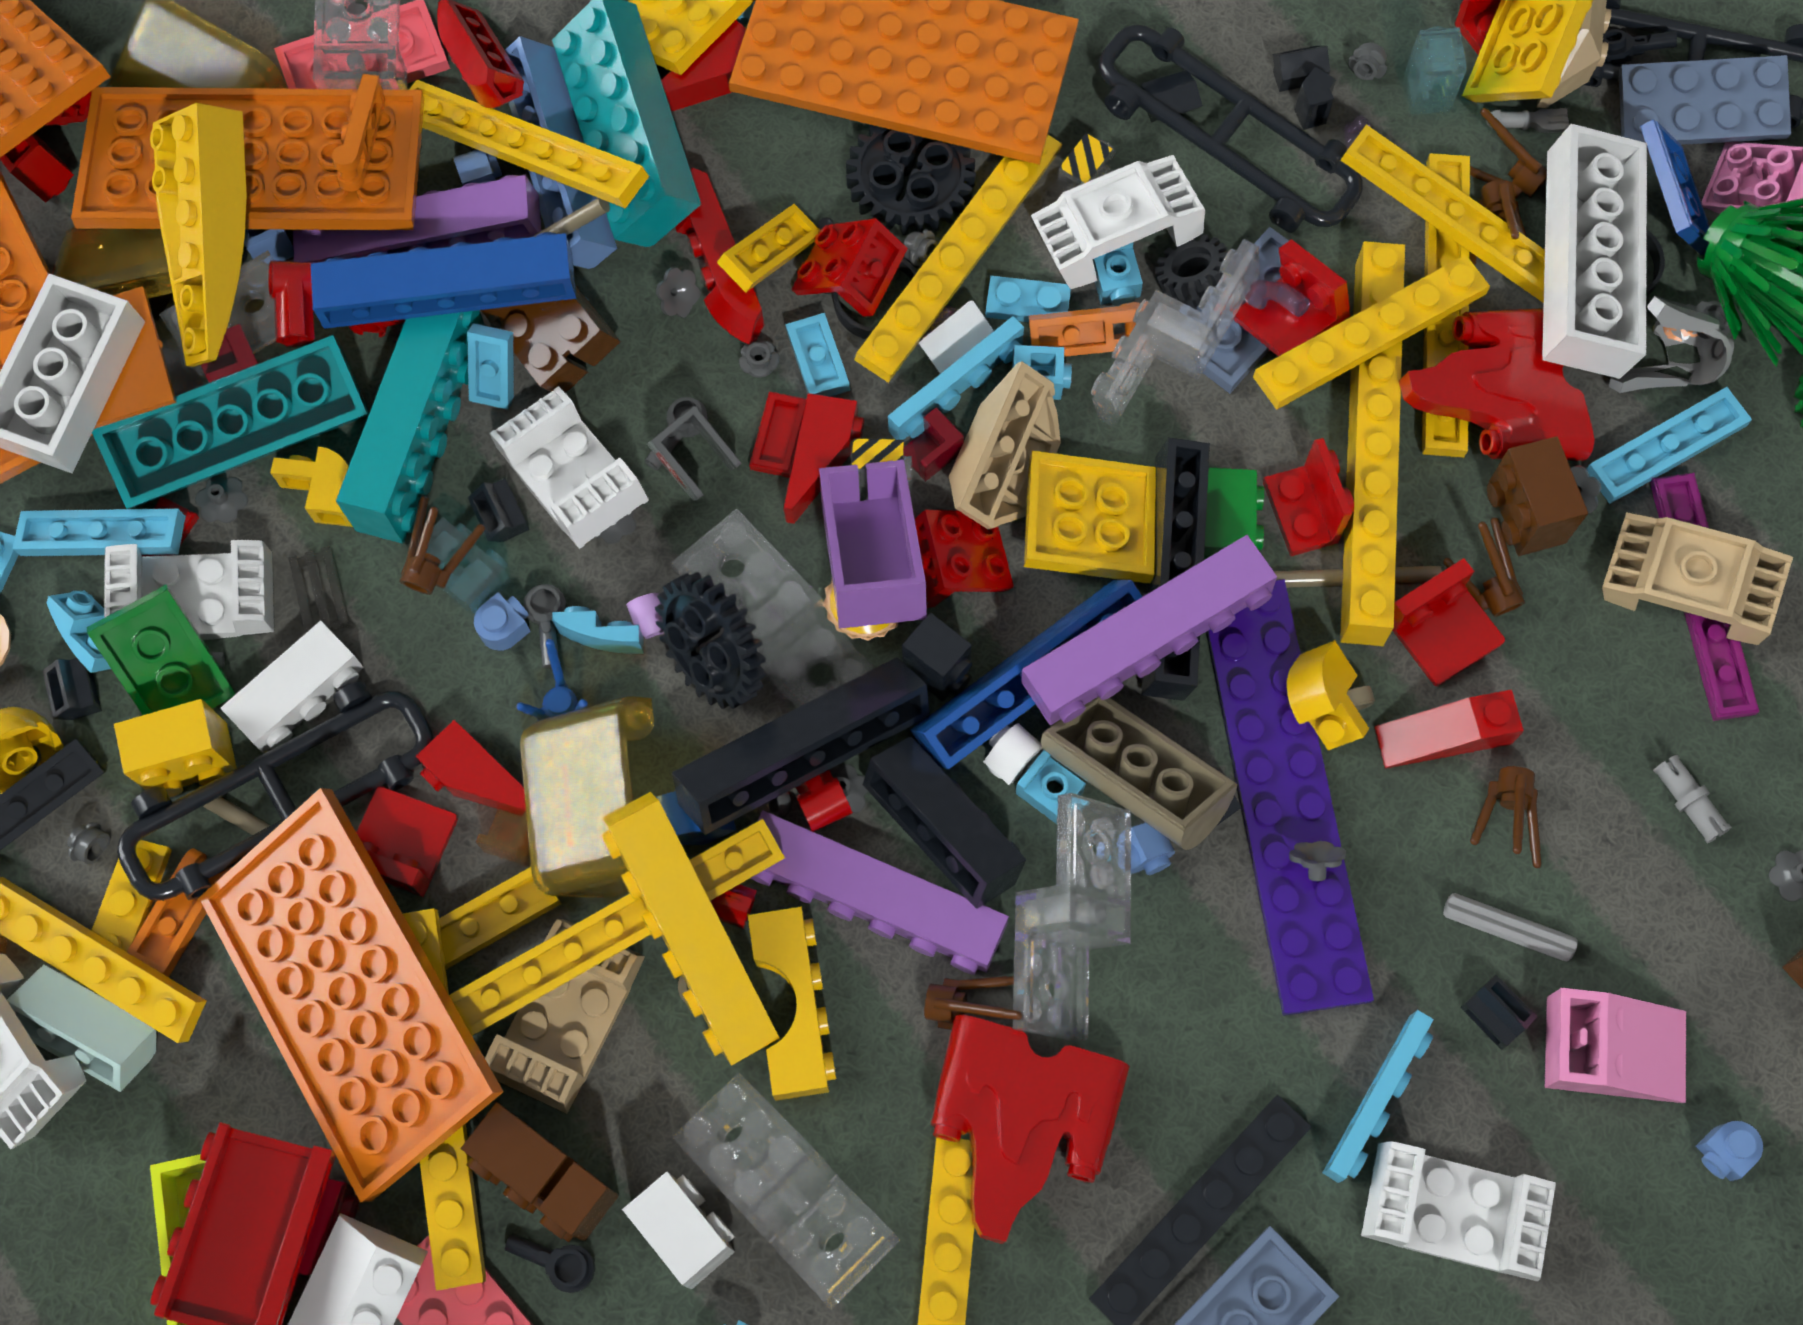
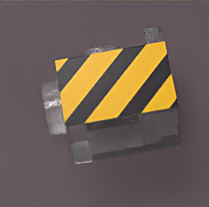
[1057,133,1116,192]
[852,439,912,496]

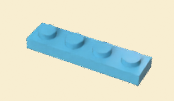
[888,316,1024,440]
[1587,387,1752,504]
[12,509,186,556]
[1322,1010,1434,1183]

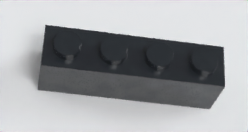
[862,736,1026,909]

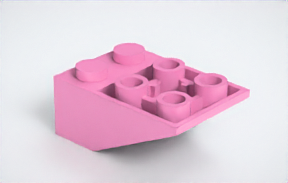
[1701,142,1803,232]
[1545,988,1686,1103]

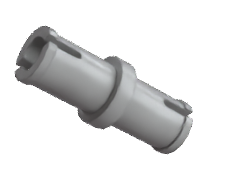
[1653,755,1732,844]

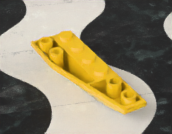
[150,103,247,367]

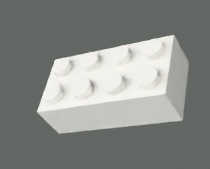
[0,274,145,473]

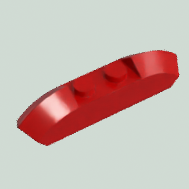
[437,0,524,108]
[675,168,764,345]

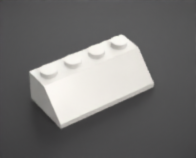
[288,1214,428,1325]

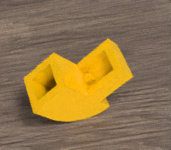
[270,446,353,527]
[1287,640,1369,750]

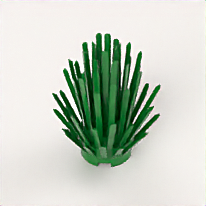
[1697,198,1803,367]

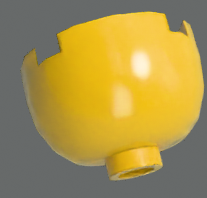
[0,707,64,794]

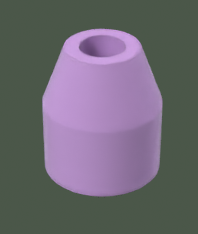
[626,593,664,639]

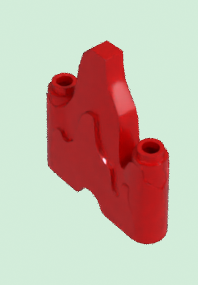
[1399,308,1594,461]
[931,1015,1130,1244]

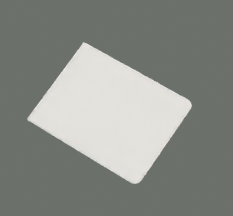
[918,301,994,374]

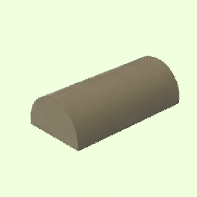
[1041,696,1238,850]

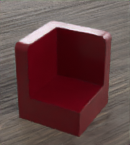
[201,324,258,383]
[903,407,964,482]

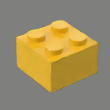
[114,699,237,797]

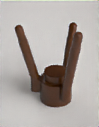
[1470,108,1547,199]
[1469,180,1527,266]
[399,496,485,595]
[1443,517,1525,617]
[1470,766,1541,868]
[924,975,1025,1030]

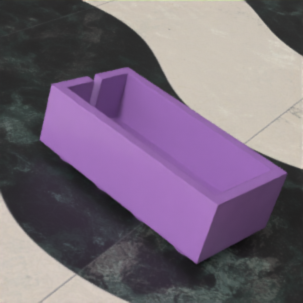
[819,460,927,629]

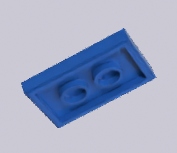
[1640,119,1710,255]

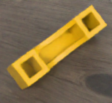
[748,907,836,1101]

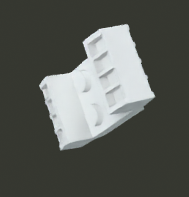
[1031,155,1205,289]
[490,386,649,549]
[104,540,274,640]
[0,954,87,1149]
[1361,1141,1556,1281]

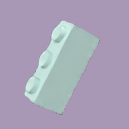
[7,965,156,1092]

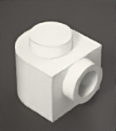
[983,723,1043,785]

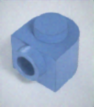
[453,149,503,185]
[474,592,530,650]
[1113,823,1175,875]
[1696,1121,1763,1181]

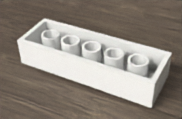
[1542,124,1647,379]

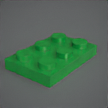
[86,584,236,715]

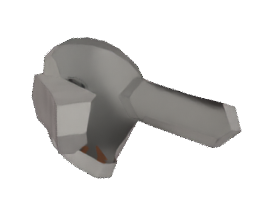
[1609,296,1734,393]

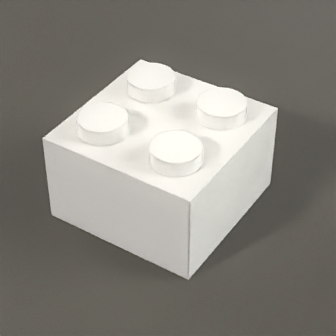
[622,1171,735,1289]

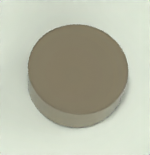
[1347,686,1375,711]

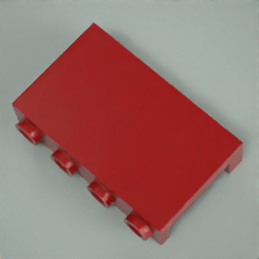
[150,1122,336,1325]

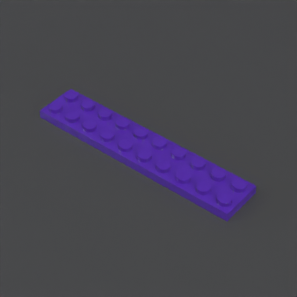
[1206,579,1374,1016]

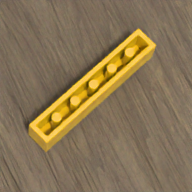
[600,792,780,1066]

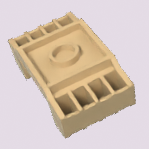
[1602,512,1793,645]
[485,919,645,1114]

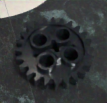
[846,125,976,235]
[655,572,767,709]

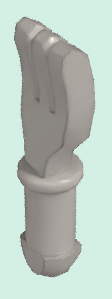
[1486,108,1569,133]

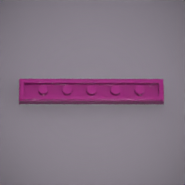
[1650,473,1759,721]

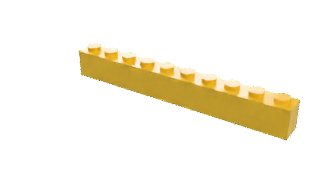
[1340,241,1405,646]

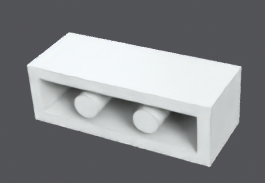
[221,621,364,753]

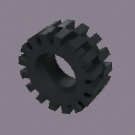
[1156,235,1236,312]

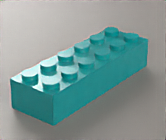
[552,0,701,247]
[336,310,487,544]
[92,335,370,509]

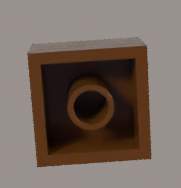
[1487,436,1588,556]

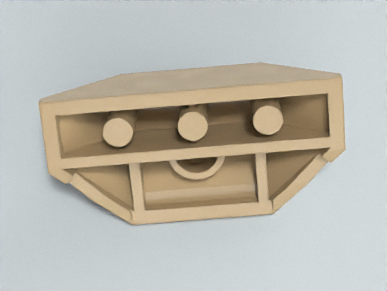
[1537,0,1611,108]
[949,361,1061,529]

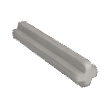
[1443,893,1577,961]

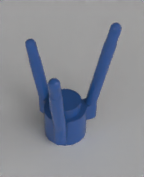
[516,639,588,726]

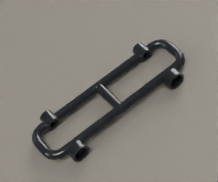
[1584,0,1803,128]
[1099,25,1363,233]
[117,681,434,901]

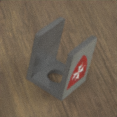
[647,405,742,501]

